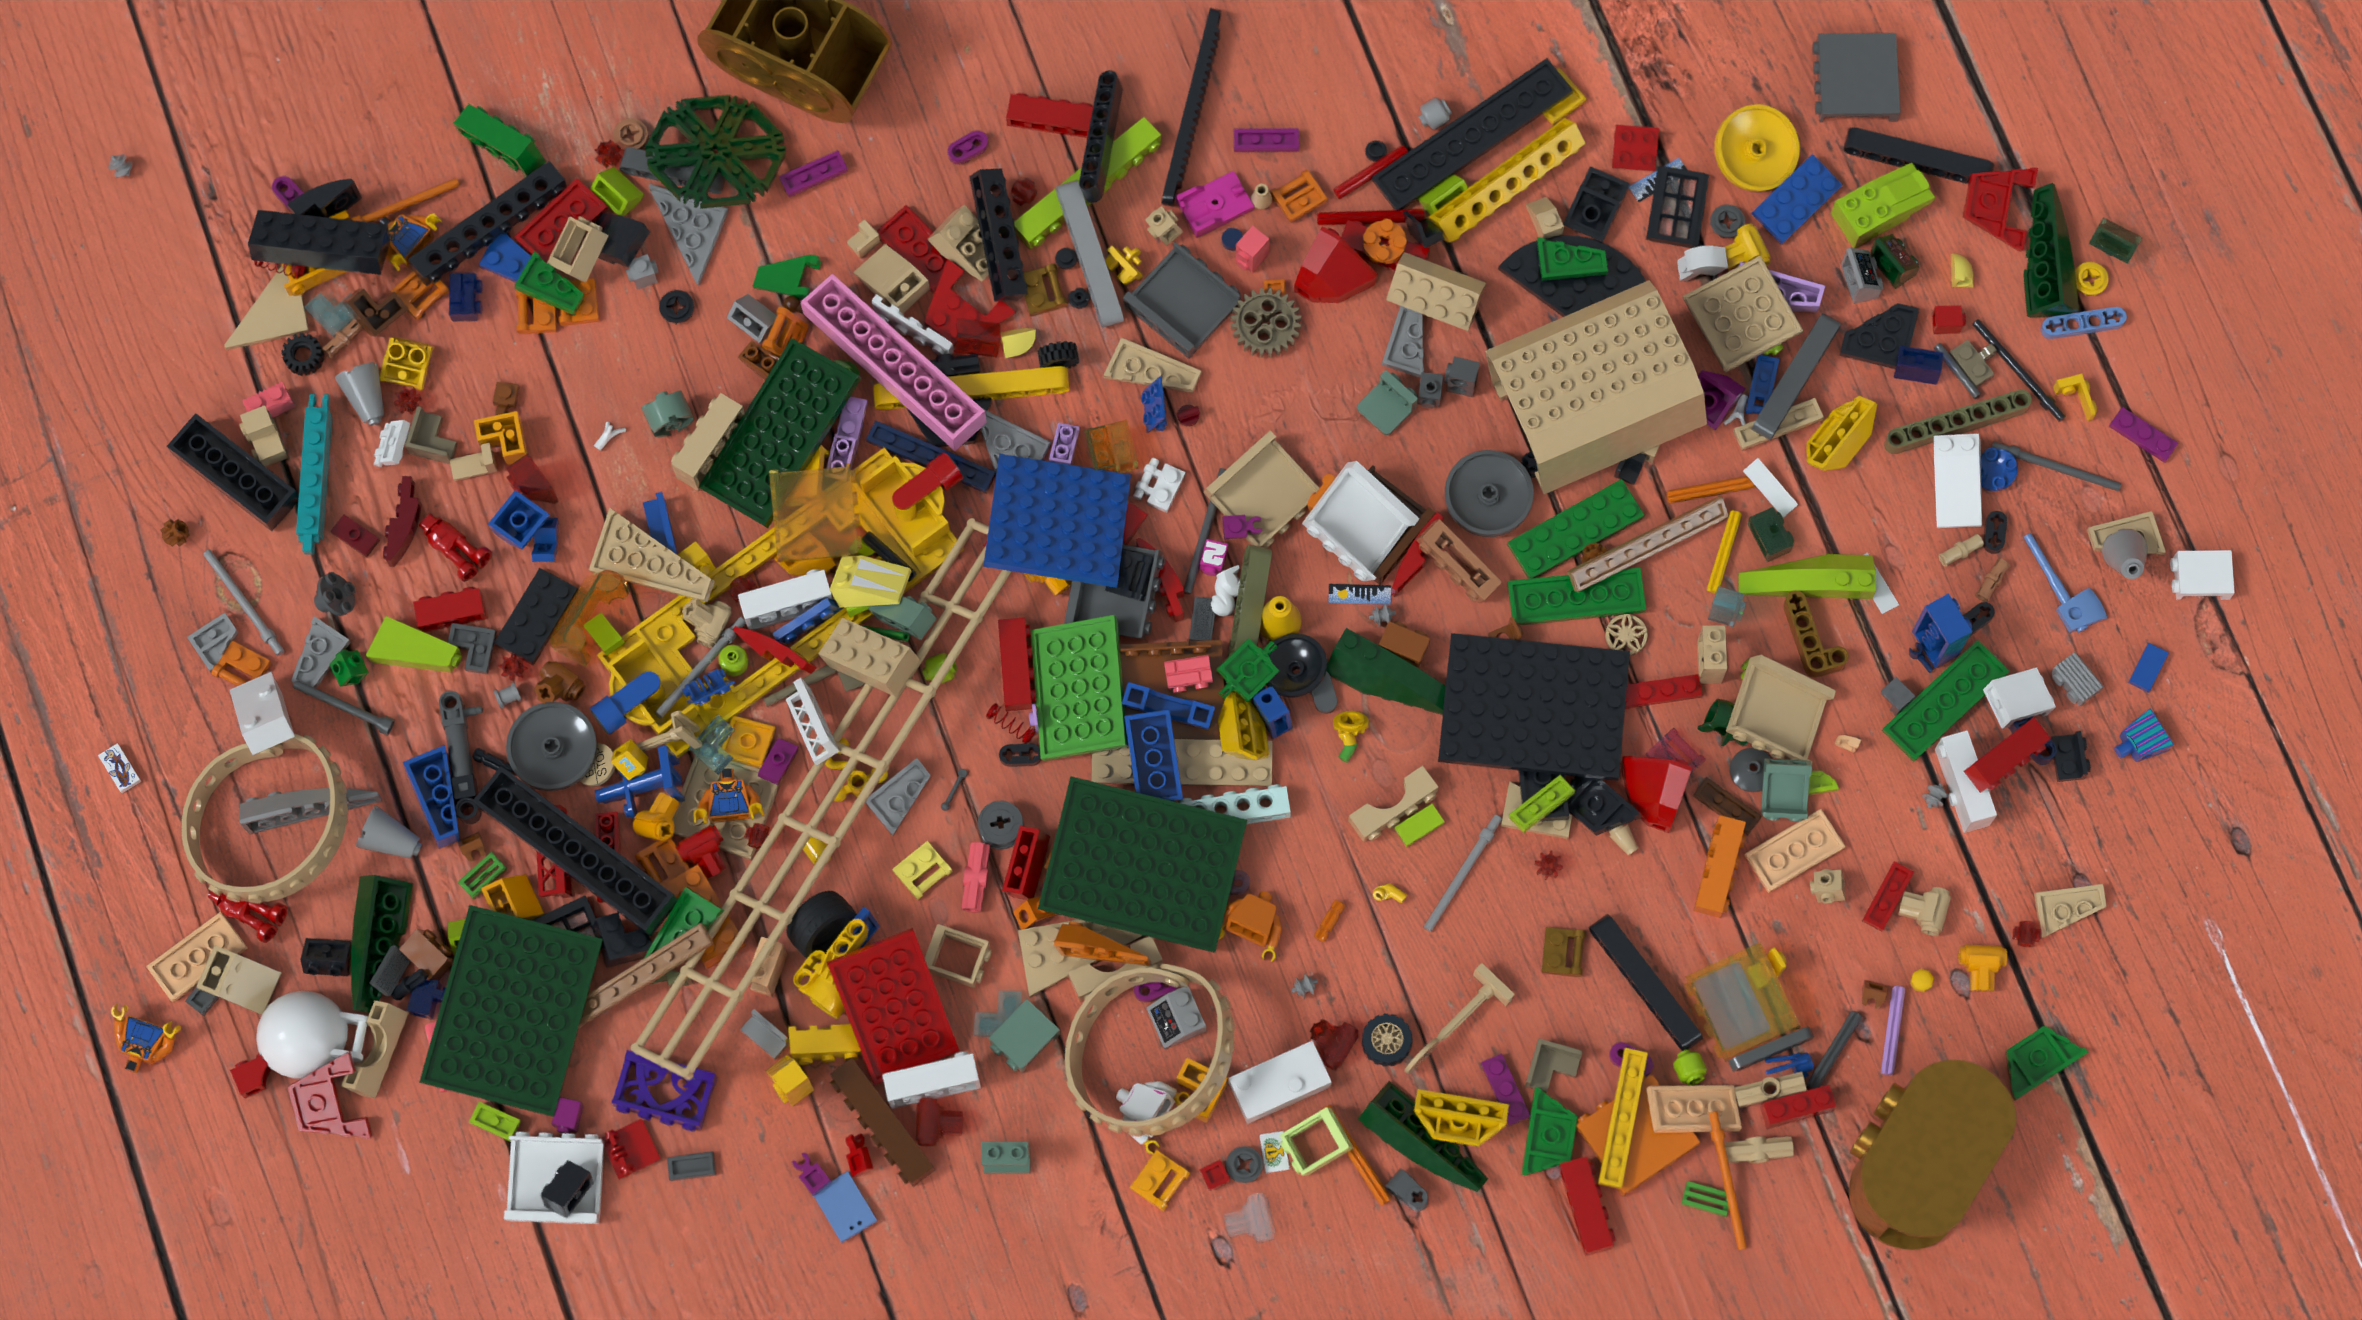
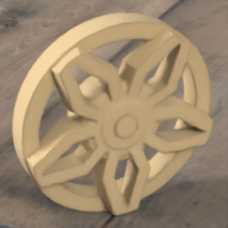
[1605,614,1648,656]

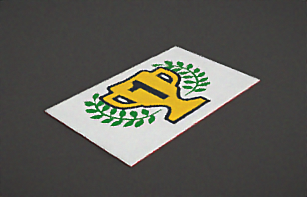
[1260,1131,1289,1173]

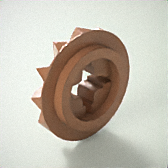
[613,119,648,150]

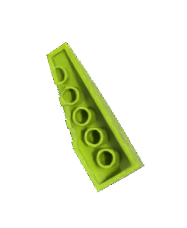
[1738,554,1876,599]

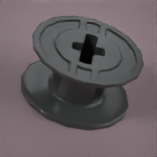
[978,801,1024,849]

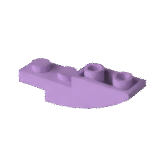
[824,396,868,481]
[1049,423,1080,465]

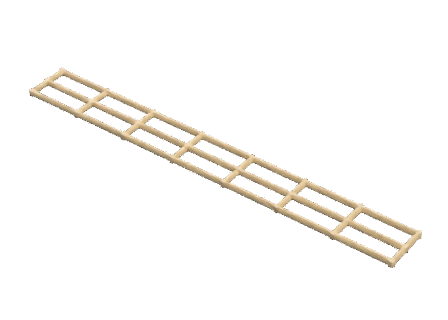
[631,518,1012,1080]

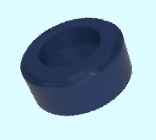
[1222,228,1243,251]

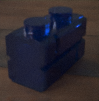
[449,273,483,322]

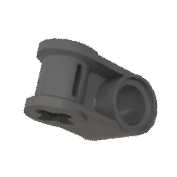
[1385,1168,1428,1211]

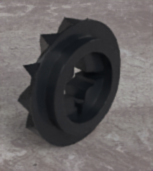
[659,290,694,324]

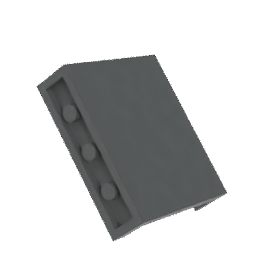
[1812,33,1900,122]
[1123,242,1241,359]
[1064,545,1165,640]

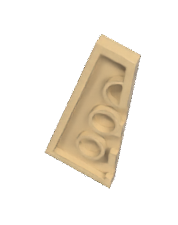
[1103,338,1202,393]

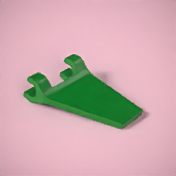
[753,255,822,300]

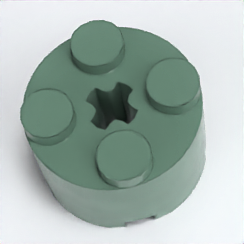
[641,391,694,438]

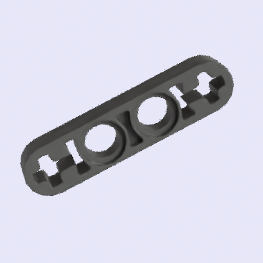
[1728,1026,1814,1072]

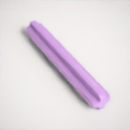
[1881,986,1905,1075]

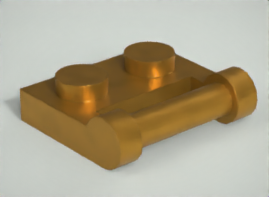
[1023,264,1068,317]
[1541,927,1587,977]

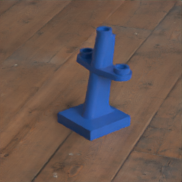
[595,745,685,819]

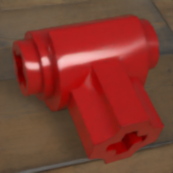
[675,825,726,879]

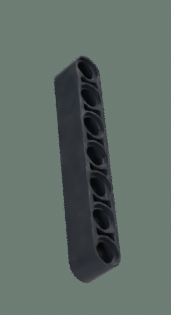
[1079,70,1123,203]
[1843,128,1994,184]
[1589,914,1703,1051]

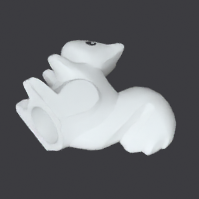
[1211,565,1240,617]

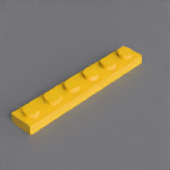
[1598,1048,1648,1189]

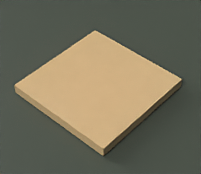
[1683,256,1803,373]
[672,748,783,860]

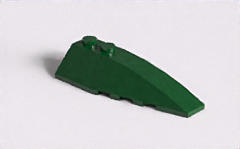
[2023,183,2079,318]
[1326,628,1446,715]
[351,875,413,1013]
[1358,1081,1488,1192]

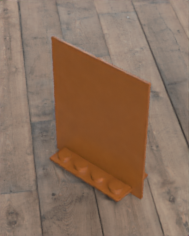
[1120,639,1225,740]

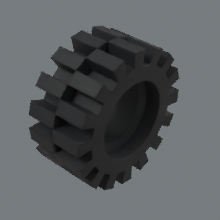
[281,333,324,376]
[1037,341,1079,369]

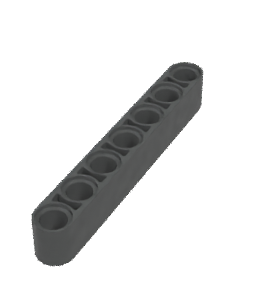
[1751,313,1842,440]

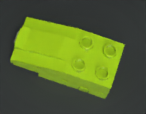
[1831,163,1935,248]

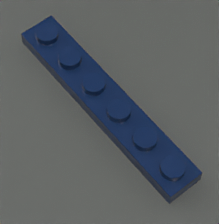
[866,420,996,493]

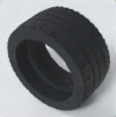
[786,891,857,962]

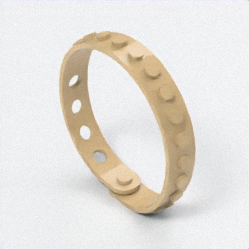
[182,734,348,903]
[1065,964,1235,1137]

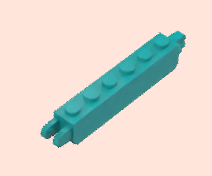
[296,394,332,555]

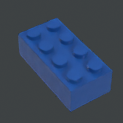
[1912,593,1973,669]
[1124,709,1183,801]

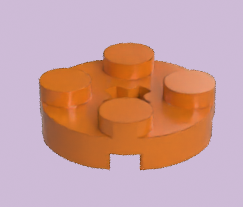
[1363,219,1407,264]

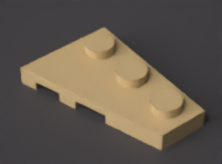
[2087,511,2166,555]

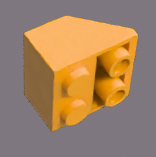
[481,874,544,920]

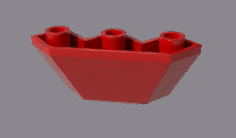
[1294,226,1378,303]
[1620,756,1692,833]

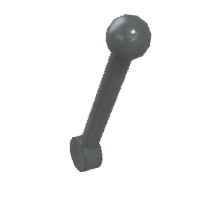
[941,769,967,811]

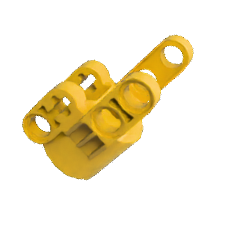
[793,919,869,1020]

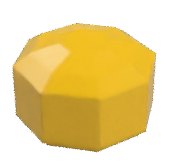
[1910,969,1934,993]

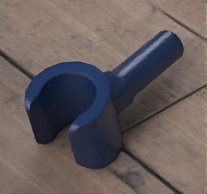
[1909,642,1934,673]

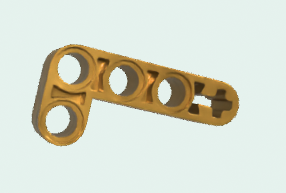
[1783,590,1849,678]

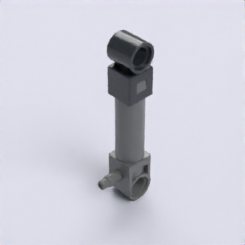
[439,691,483,824]

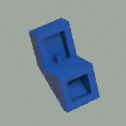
[532,518,558,562]

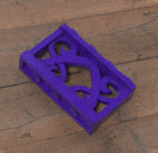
[611,1050,718,1132]

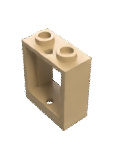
[547,216,609,283]
[1697,625,1727,684]
[925,924,992,988]

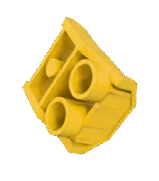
[380,337,434,391]

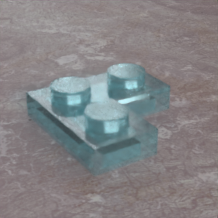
[304,293,356,338]
[688,715,735,775]
[974,991,1022,1037]

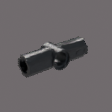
[929,353,980,377]

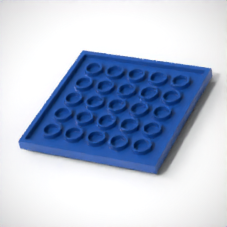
[983,454,1131,588]

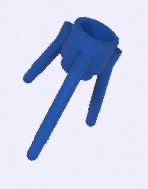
[1765,1053,1814,1094]

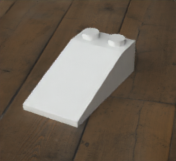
[1934,434,1982,528]

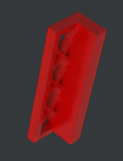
[536,805,572,898]

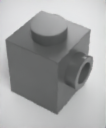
[1418,372,1443,408]

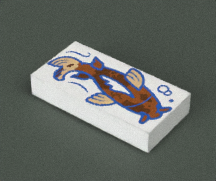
[98,743,142,793]

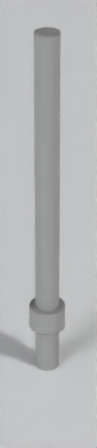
[203,549,285,656]
[655,617,746,719]
[1423,815,1502,932]

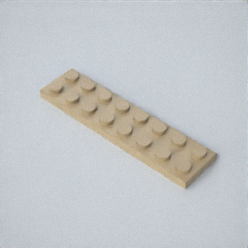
[1091,739,1272,787]

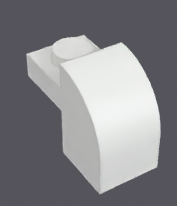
[1677,246,1728,281]

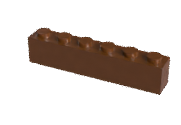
[830,1058,935,1187]

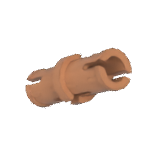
[322,319,363,359]
[1975,558,2010,602]

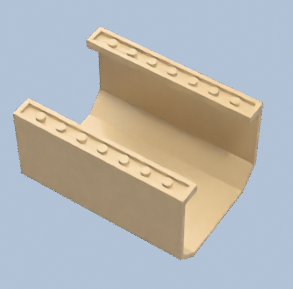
[1485,280,1707,494]

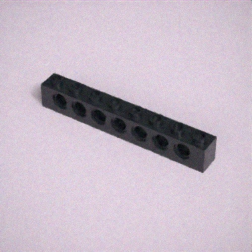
[408,161,567,287]

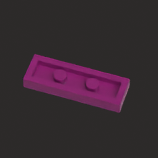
[1234,128,1299,152]
[779,150,848,197]
[2109,407,2178,463]
[1481,1054,1530,1126]

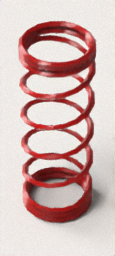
[254,261,305,279]
[986,703,1035,744]

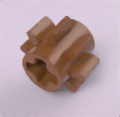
[160,519,190,547]
[1581,543,1608,563]

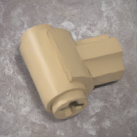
[682,599,732,648]
[1899,887,1951,936]

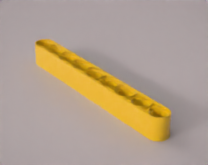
[873,366,1070,410]

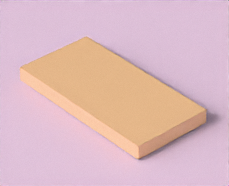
[1744,809,1846,893]
[146,912,248,1003]
[1646,1085,1742,1133]

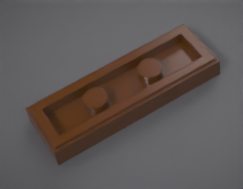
[1693,777,1762,836]

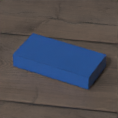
[2128,643,2169,693]

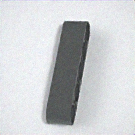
[619,147,725,194]

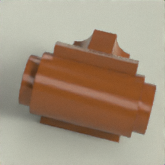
[534,661,586,704]

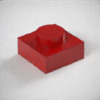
[1199,1160,1230,1192]

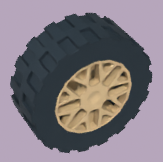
[1361,1014,1413,1067]

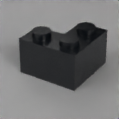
[593,912,652,968]

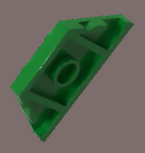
[2006,1025,2088,1101]
[1521,1087,1578,1176]

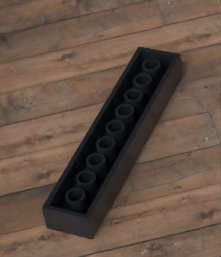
[473,766,678,937]

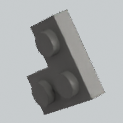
[448,623,497,674]

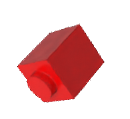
[1932,305,1966,334]

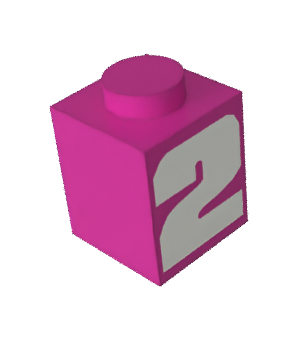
[1200,539,1228,576]

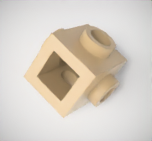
[1145,206,1183,246]
[1810,869,1845,904]

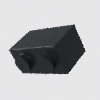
[541,1160,594,1218]

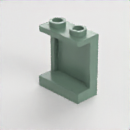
[1761,758,1812,822]
[989,999,1061,1073]
[981,1142,1030,1174]

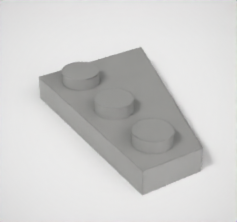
[1381,306,1424,378]
[291,616,351,688]
[865,758,931,836]

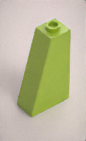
[366,616,462,673]

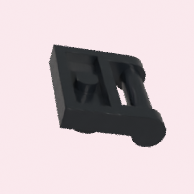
[1105,549,1154,602]

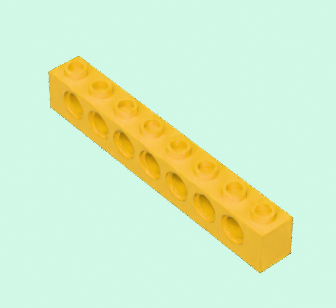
[1429,118,1586,243]

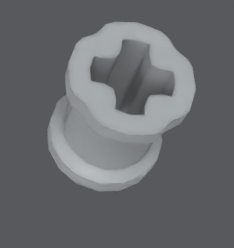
[493,682,522,709]

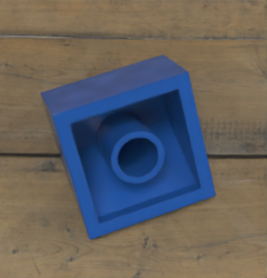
[488,490,550,550]

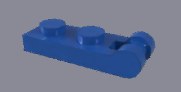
[1745,354,1780,415]

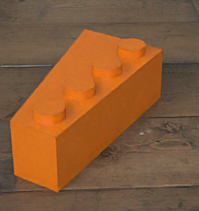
[1694,815,1746,918]

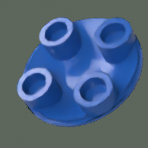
[1981,448,2018,491]

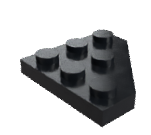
[1839,303,1919,371]

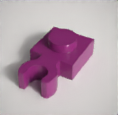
[1222,515,1262,540]
[792,1153,831,1196]

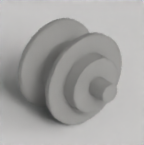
[108,154,133,177]
[1369,603,1396,627]
[1922,783,1948,809]
[1291,973,1318,999]

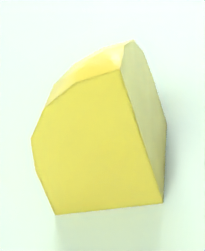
[1951,253,1974,287]
[998,328,1036,358]

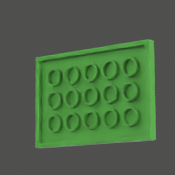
[1031,615,1128,761]

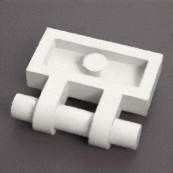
[374,420,410,467]
[1133,458,1186,513]

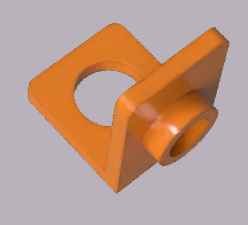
[1013,896,1057,930]

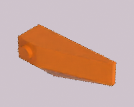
[1054,922,1151,966]

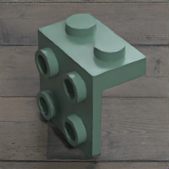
[1357,370,1418,436]

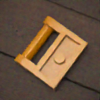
[1130,1150,1190,1212]

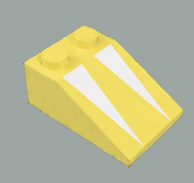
[829,555,911,608]

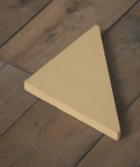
[224,265,309,350]

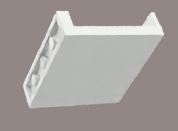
[1302,461,1419,581]
[504,1132,605,1224]

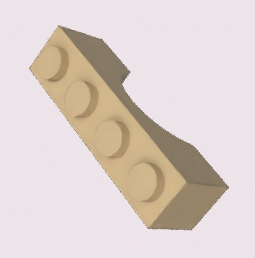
[1348,765,1438,842]
[1068,937,1163,1001]
[341,1001,408,1098]

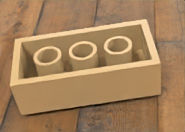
[1386,252,1486,331]
[671,393,745,491]
[819,618,920,697]

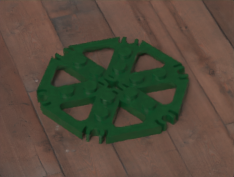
[645,95,786,209]

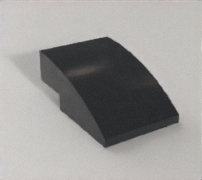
[1563,166,1630,242]
[287,178,362,218]
[579,213,650,268]

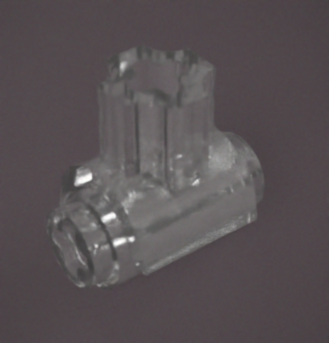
[1224,1193,1276,1243]

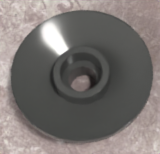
[1730,748,1771,792]

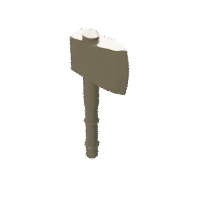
[763,665,865,707]

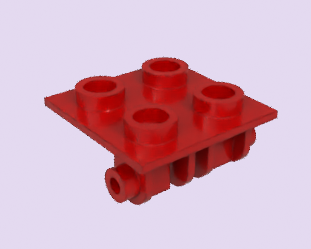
[1612,125,1659,171]
[600,1118,661,1180]

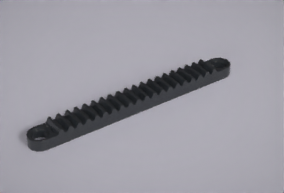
[1161,8,1221,207]

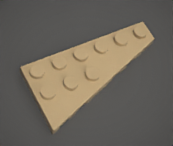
[589,508,715,602]
[1018,920,1144,998]

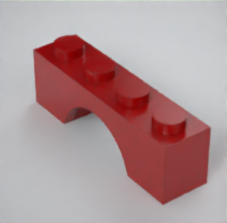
[230,1053,272,1099]

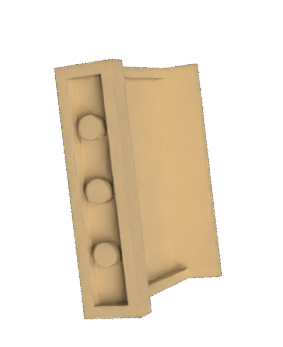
[1203,430,1319,548]
[1726,655,1836,765]

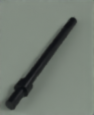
[1972,319,2066,422]

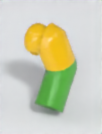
[1338,733,1357,763]

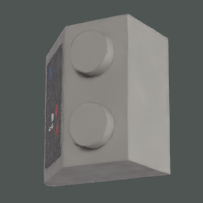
[1841,248,1883,304]
[1146,986,1206,1050]

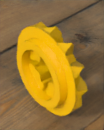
[2075,262,2108,296]
[1333,711,1369,736]

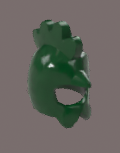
[1697,699,1748,747]

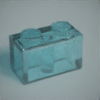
[1708,586,1746,627]

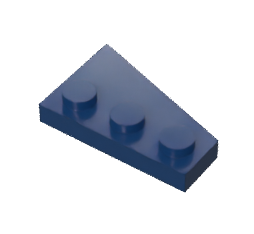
[479,234,531,282]
[772,598,845,643]

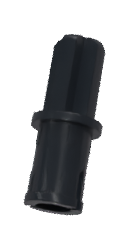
[391,969,429,1001]

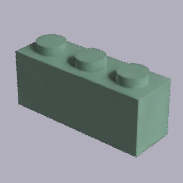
[868,595,937,640]

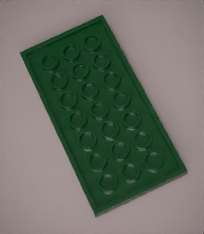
[699,338,862,528]

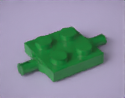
[1216,638,1279,702]

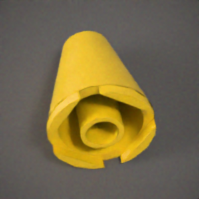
[1260,596,1302,641]

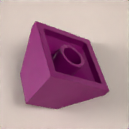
[1698,370,1745,430]

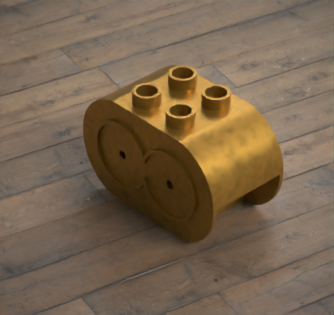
[697,0,892,123]
[1849,1060,2016,1250]

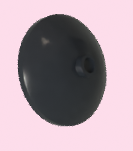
[1266,634,1327,698]

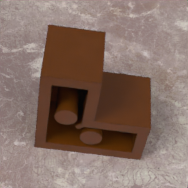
[342,288,409,336]

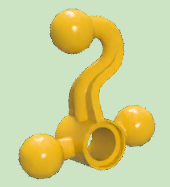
[825,737,888,802]

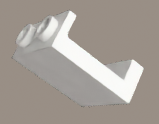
[2170,550,2235,600]
[1983,667,2056,729]

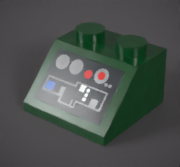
[1870,234,1919,289]

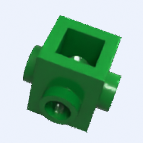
[329,650,369,687]

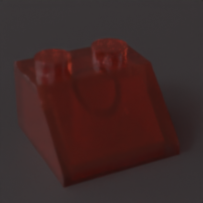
[506,454,559,504]

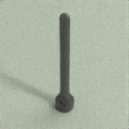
[293,681,395,736]

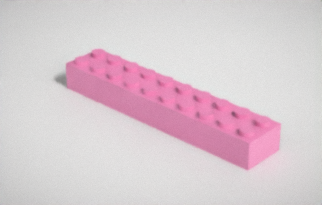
[801,274,987,451]

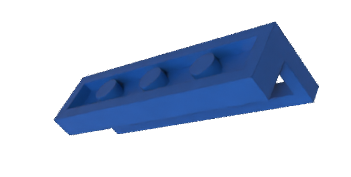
[643,492,678,555]

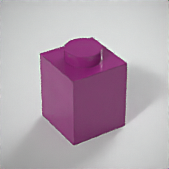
[552,1097,584,1134]

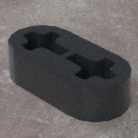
[1983,511,2007,554]
[1963,602,1995,636]
[999,744,1041,767]

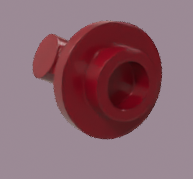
[1176,405,1200,426]

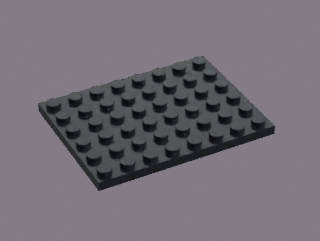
[1438,633,1630,781]

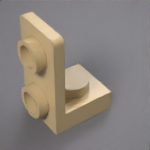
[450,443,497,481]

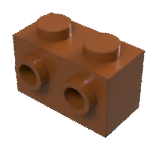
[1378,621,1430,668]
[399,929,454,981]

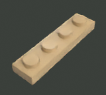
[1733,398,1824,451]

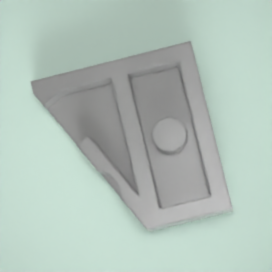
[187,613,238,672]

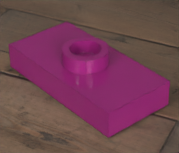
[758,738,798,785]

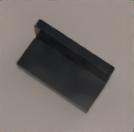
[1403,211,1444,248]

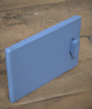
[813,1171,878,1243]

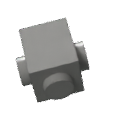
[626,254,659,289]

